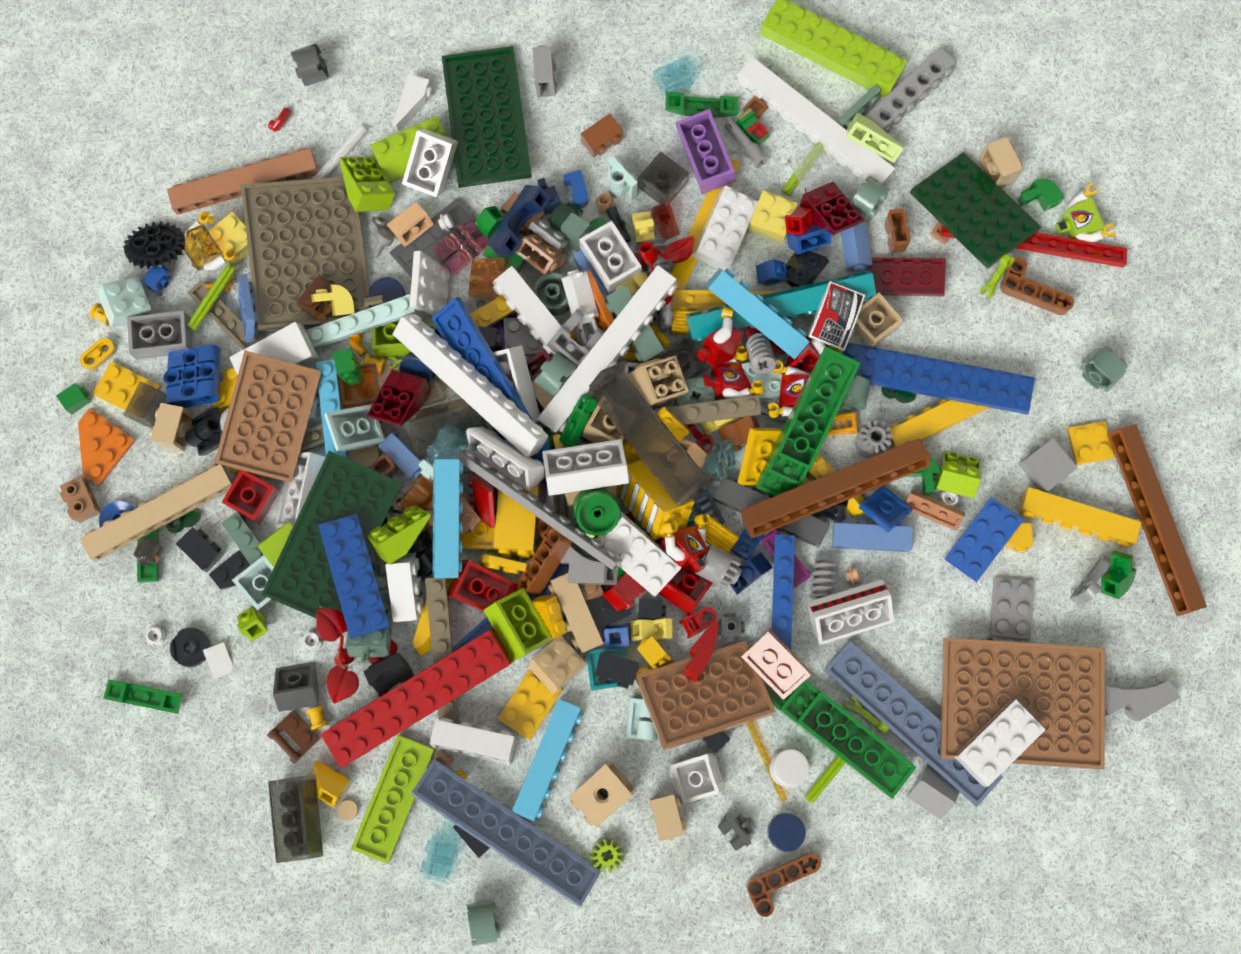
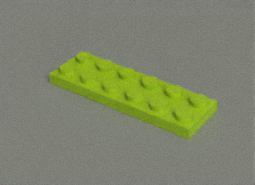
[351,735,435,864]

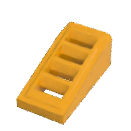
[827,412,859,436]

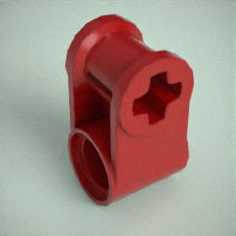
[679,607,717,639]

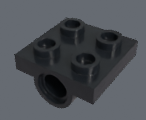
[785,251,829,288]
[185,407,223,456]
[407,529,433,581]

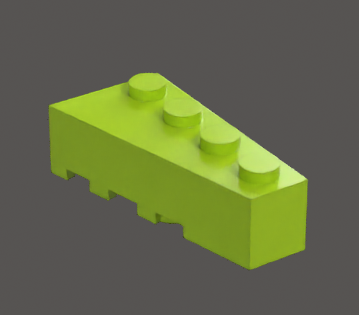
[372,320,443,358]

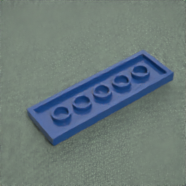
[318,514,389,639]

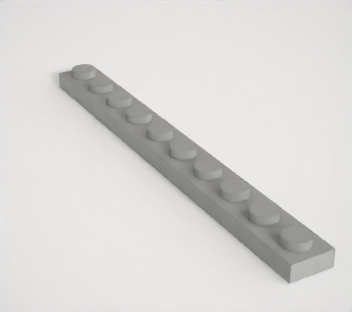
[455,449,623,570]

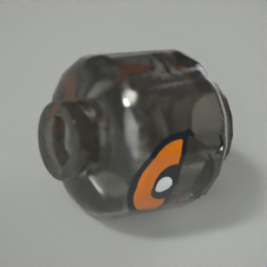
[133,537,163,567]

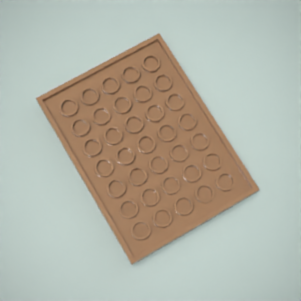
[940,637,1105,770]

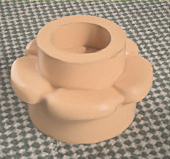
[846,567,860,586]

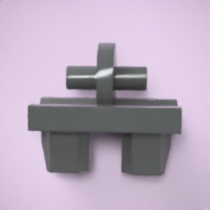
[717,813,753,850]

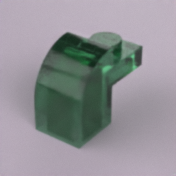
[547,202,584,232]

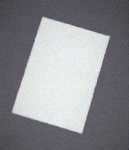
[203,642,233,679]

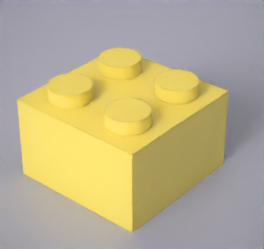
[748,190,798,243]
[203,212,249,268]

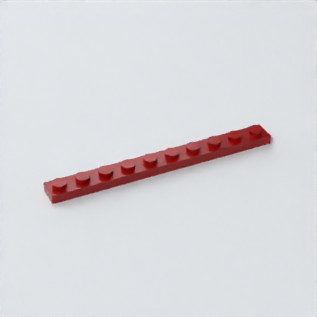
[941,225,1127,268]

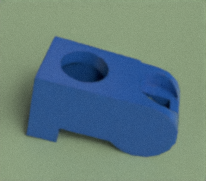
[563,170,588,209]

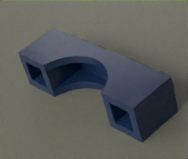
[487,185,551,257]

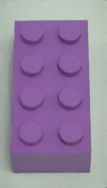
[675,109,736,194]

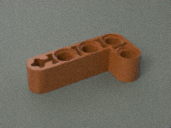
[1000,257,1074,315]
[517,518,572,595]
[746,853,821,917]

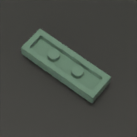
[837,85,881,130]

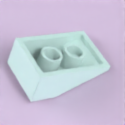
[324,404,385,451]

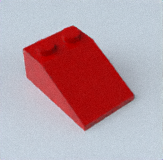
[468,468,498,528]
[447,560,518,613]
[659,565,713,616]

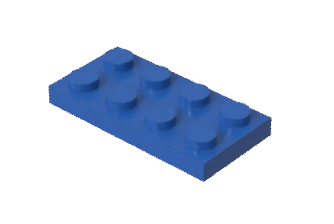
[945,497,1024,582]

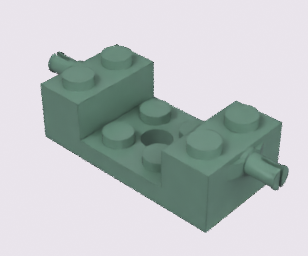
[346,564,393,663]

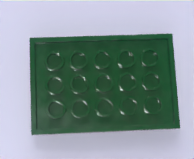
[910,152,1041,269]

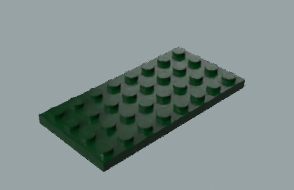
[442,46,532,188]
[261,451,401,618]

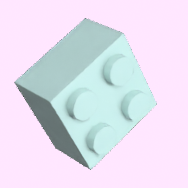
[98,277,151,327]

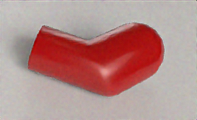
[268,107,291,132]

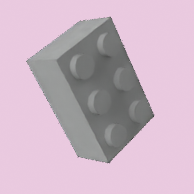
[127,310,192,360]

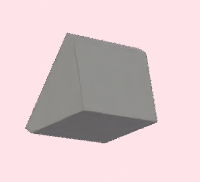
[907,764,959,820]

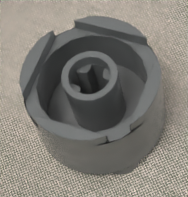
[291,43,329,86]

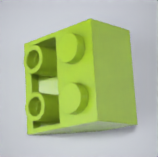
[937,451,982,498]

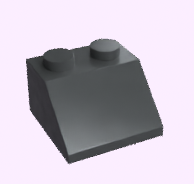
[273,662,319,712]

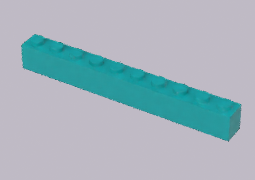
[685,270,876,341]

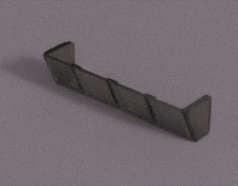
[589,360,718,505]

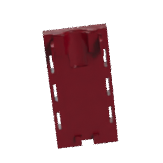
[869,257,946,297]

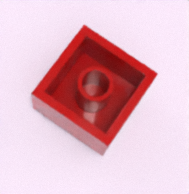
[221,470,280,524]

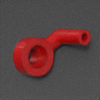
[687,424,717,455]

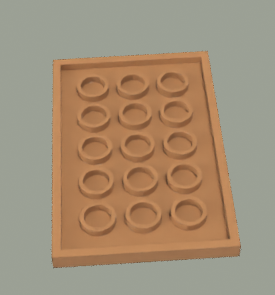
[215,350,322,483]
[635,640,776,751]

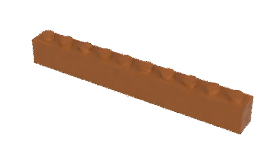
[1107,424,1207,616]
[740,438,930,539]

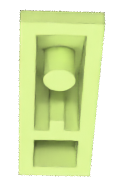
[846,112,904,163]

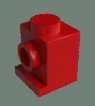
[785,207,813,235]

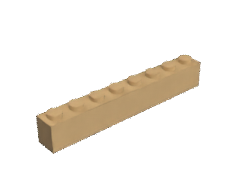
[80,464,233,561]

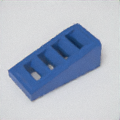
[731,528,765,561]

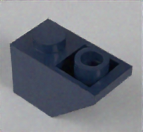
[730,552,773,595]

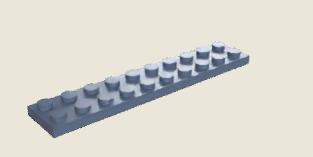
[824,641,1003,807]
[411,759,601,907]

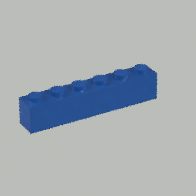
[771,535,795,650]

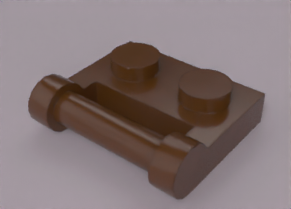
[296,274,334,324]
[267,710,321,764]

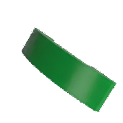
[665,92,738,117]
[103,679,183,714]

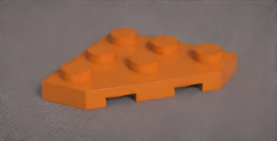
[78,408,135,486]

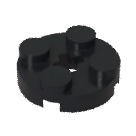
[170,628,211,667]

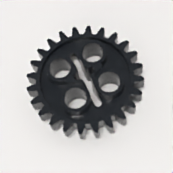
[123,221,186,270]

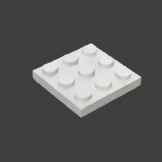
[409,251,450,319]

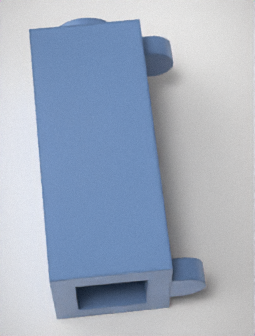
[841,222,872,272]
[378,430,426,481]

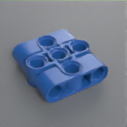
[163,345,223,408]

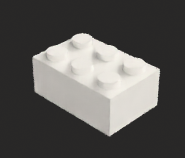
[402,128,458,197]
[579,221,642,293]
[386,552,425,622]

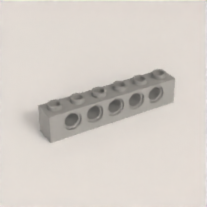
[865,47,956,133]

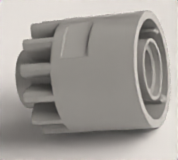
[855,420,893,459]
[695,544,742,589]

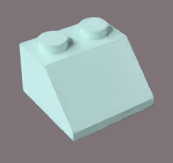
[232,555,274,610]

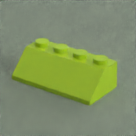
[370,116,447,183]

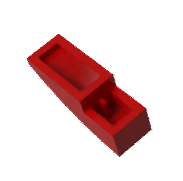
[683,619,718,683]

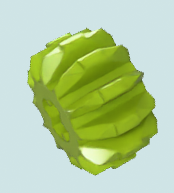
[591,838,625,873]

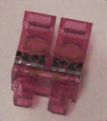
[431,221,488,276]

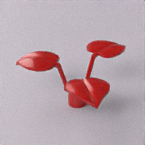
[633,236,695,308]
[316,608,398,704]

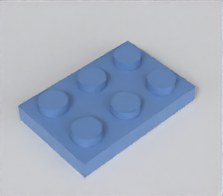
[238,274,258,343]

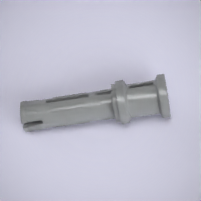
[724,118,769,168]

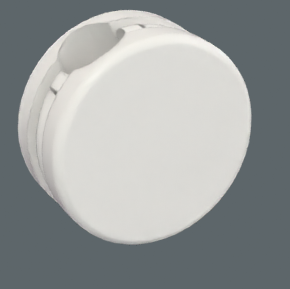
[769,749,809,788]

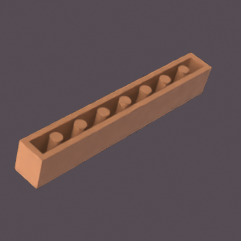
[167,148,318,215]

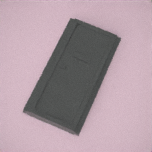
[389,198,482,279]

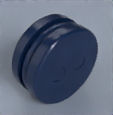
[369,277,406,302]
[399,352,436,384]
[767,813,806,852]

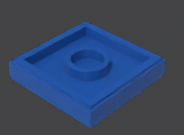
[859,485,913,532]

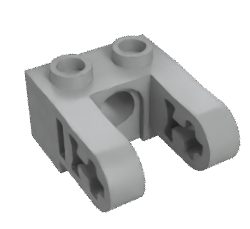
[546,309,605,367]

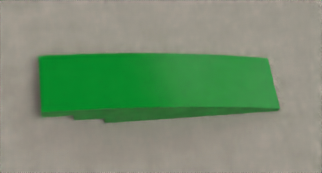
[755,347,860,496]
[768,680,916,799]

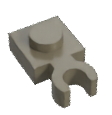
[353,295,386,313]

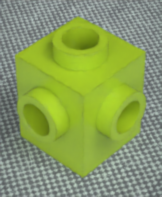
[236,606,268,642]

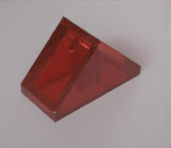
[651,201,680,240]

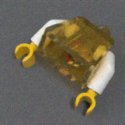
[184,211,240,271]

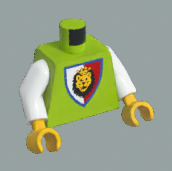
[1055,183,1116,242]

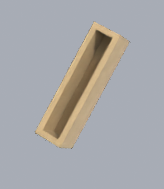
[548,572,603,653]

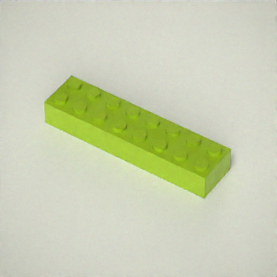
[760,0,908,98]

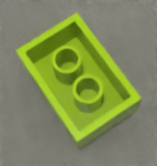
[483,588,553,662]

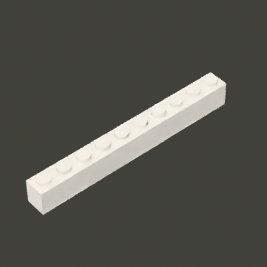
[738,57,895,186]
[537,266,678,434]
[393,314,548,458]

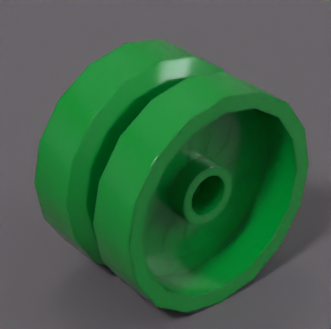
[573,487,620,536]

